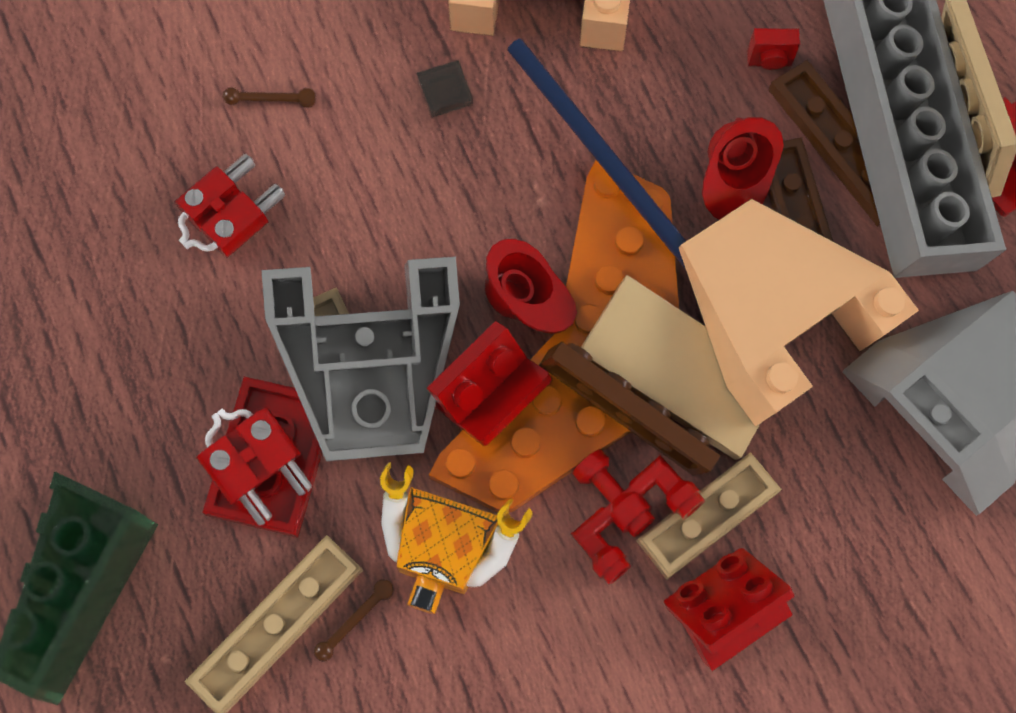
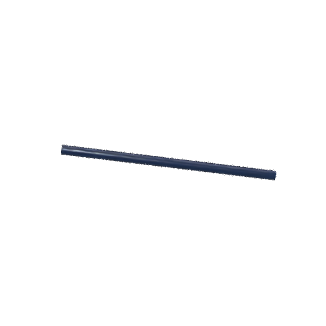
[507,38,686,269]

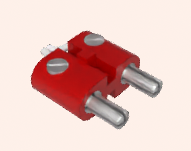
[174,154,285,258]
[196,407,312,525]

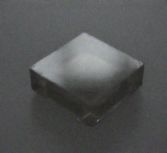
[417,60,473,118]

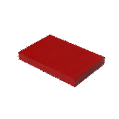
[202,376,323,538]

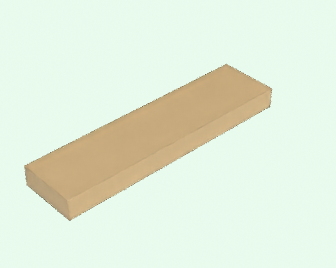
[184,535,363,713]

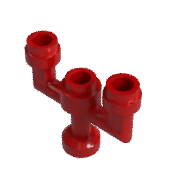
[570,449,705,585]

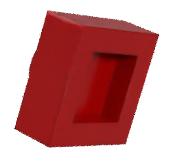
[747,28,800,70]

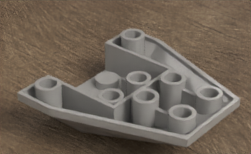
[842,290,1016,516]

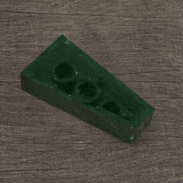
[0,472,158,705]

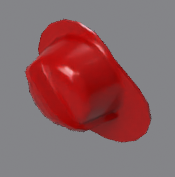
[702,117,784,220]
[485,238,577,334]

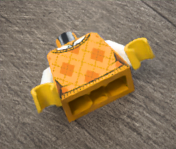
[380,462,533,614]

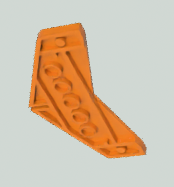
[429,160,679,513]

